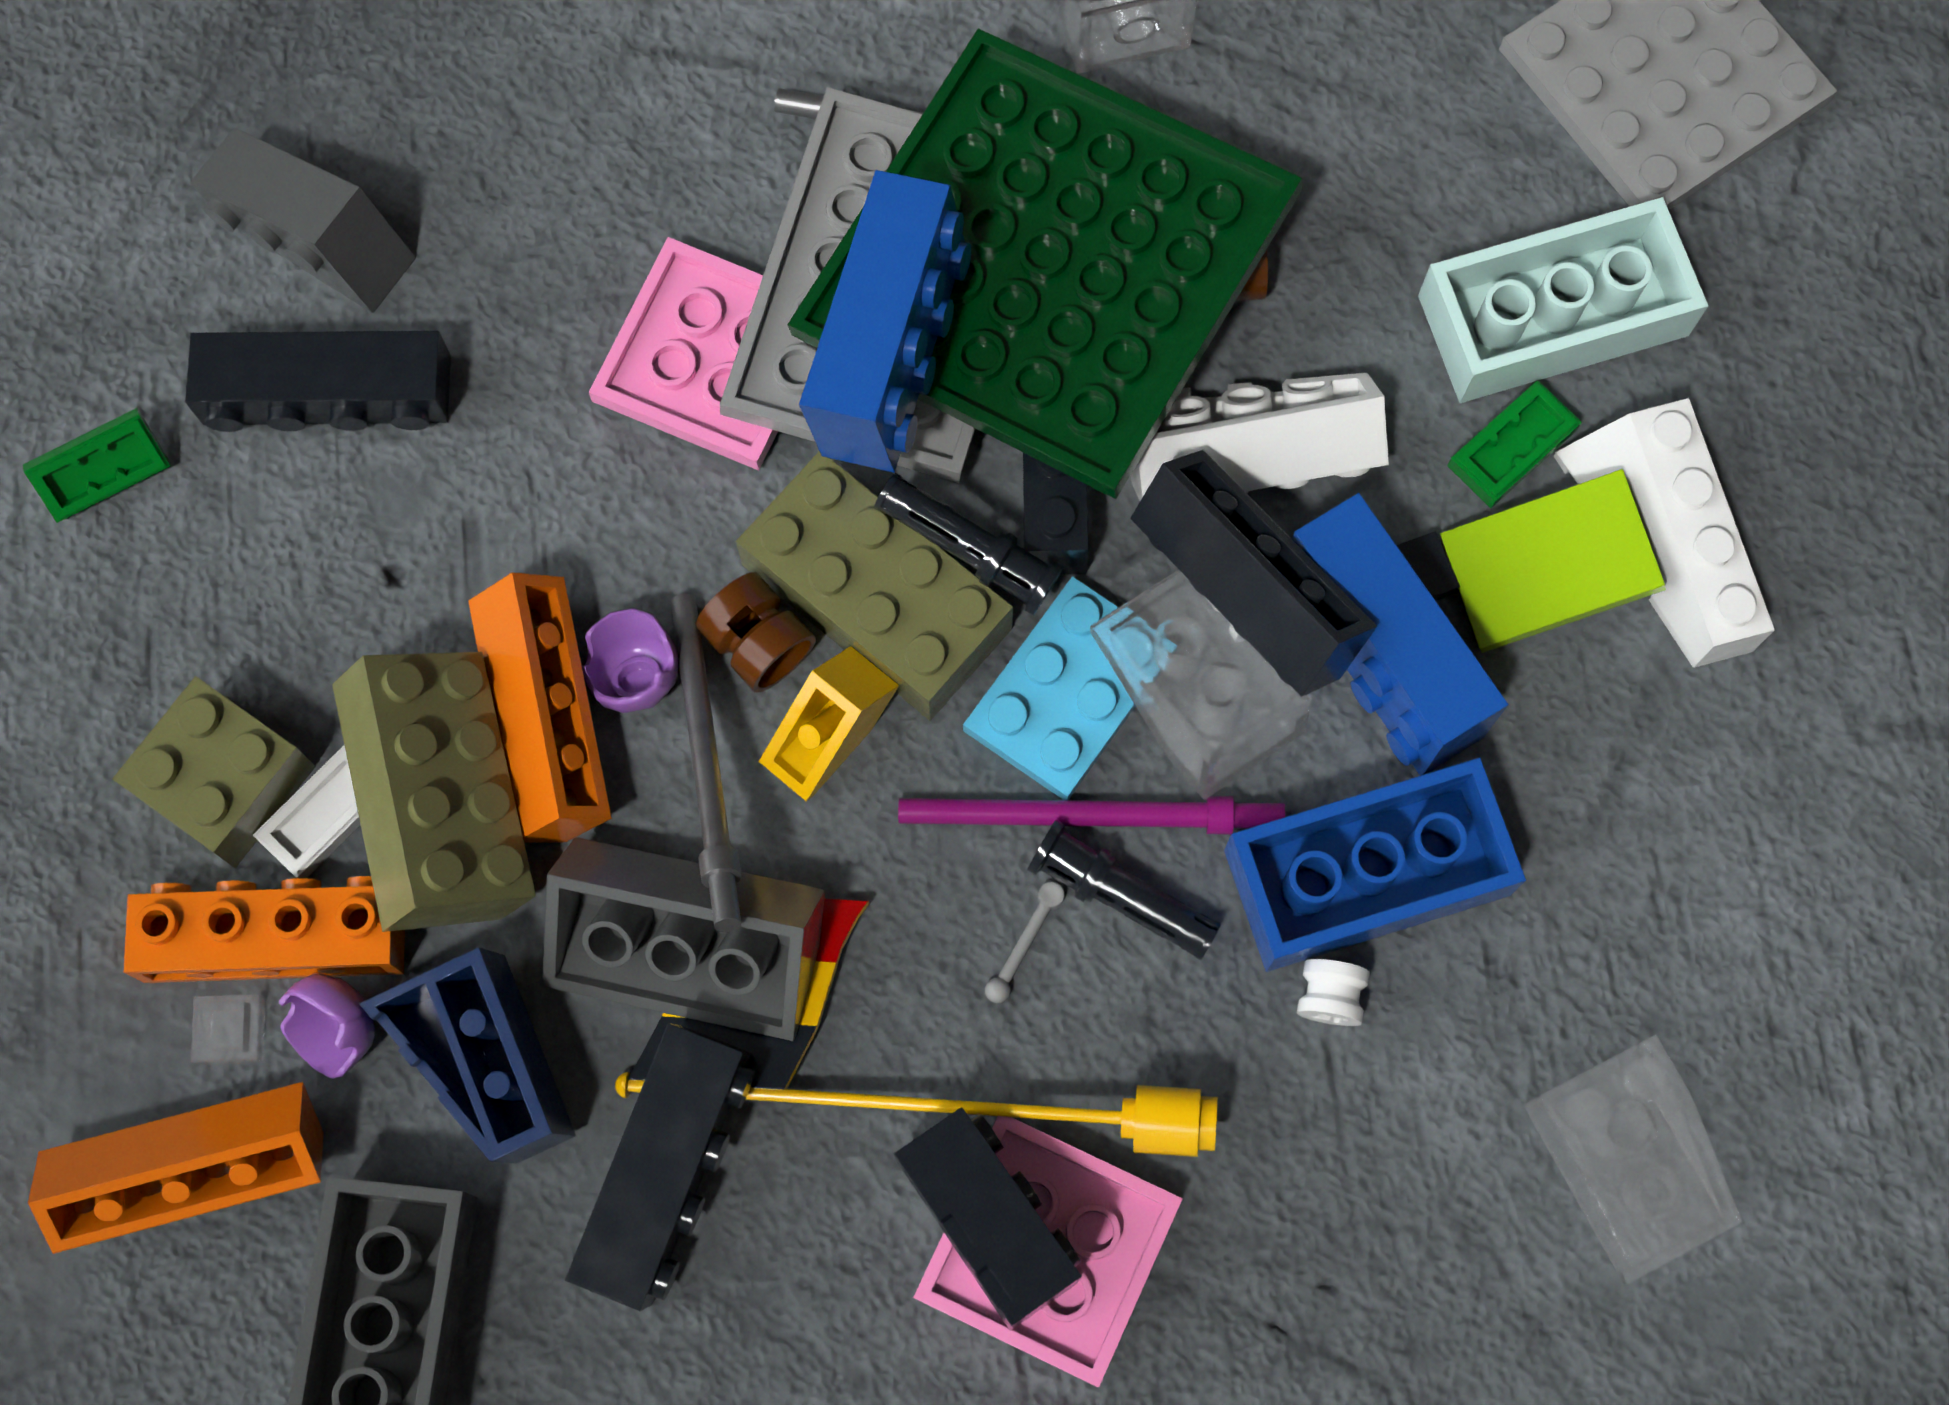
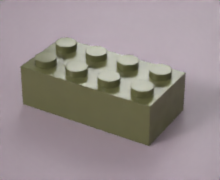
[736,451,1013,721]
[332,652,536,932]

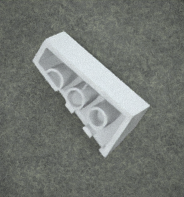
[1130,373,1389,501]
[1554,398,1775,668]

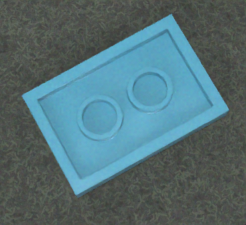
[963,576,1176,800]

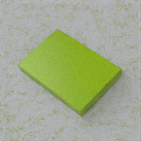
[1440,469,1666,653]

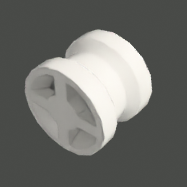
[1297,959,1370,1026]

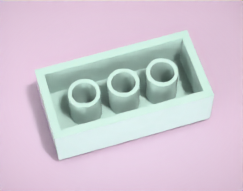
[1418,197,1708,403]

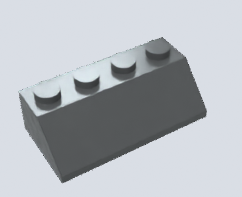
[542,837,825,1041]

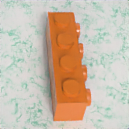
[468,572,612,843]
[123,876,405,983]
[28,1082,324,1254]

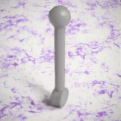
[985,882,1064,1003]

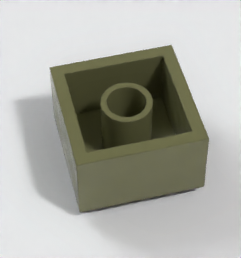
[112,676,316,868]

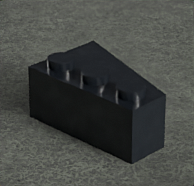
[894,1107,1082,1331]

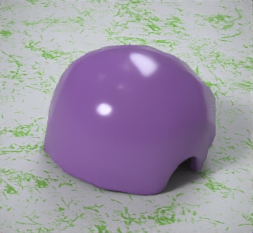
[582,608,679,713]
[279,973,375,1079]

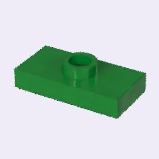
[1447,380,1582,508]
[23,408,170,523]

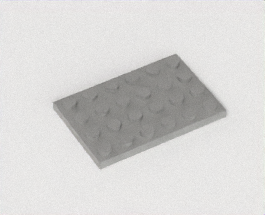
[720,87,976,483]

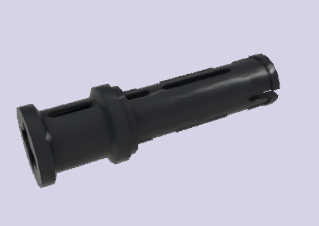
[874,472,1064,616]
[1027,820,1221,960]

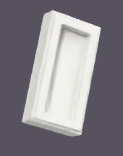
[253,745,361,878]

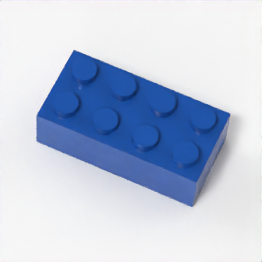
[799,170,971,473]
[1292,493,1509,776]
[1224,758,1526,972]

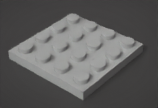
[1499,0,1838,210]

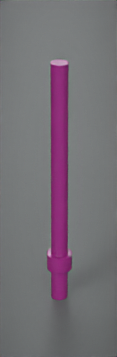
[898,796,1285,835]

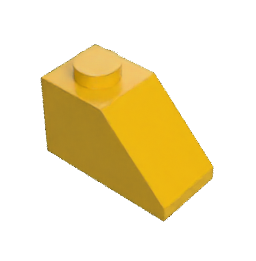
[758,646,899,801]

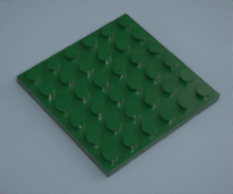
[787,28,1302,499]

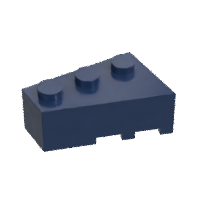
[359,947,576,1164]

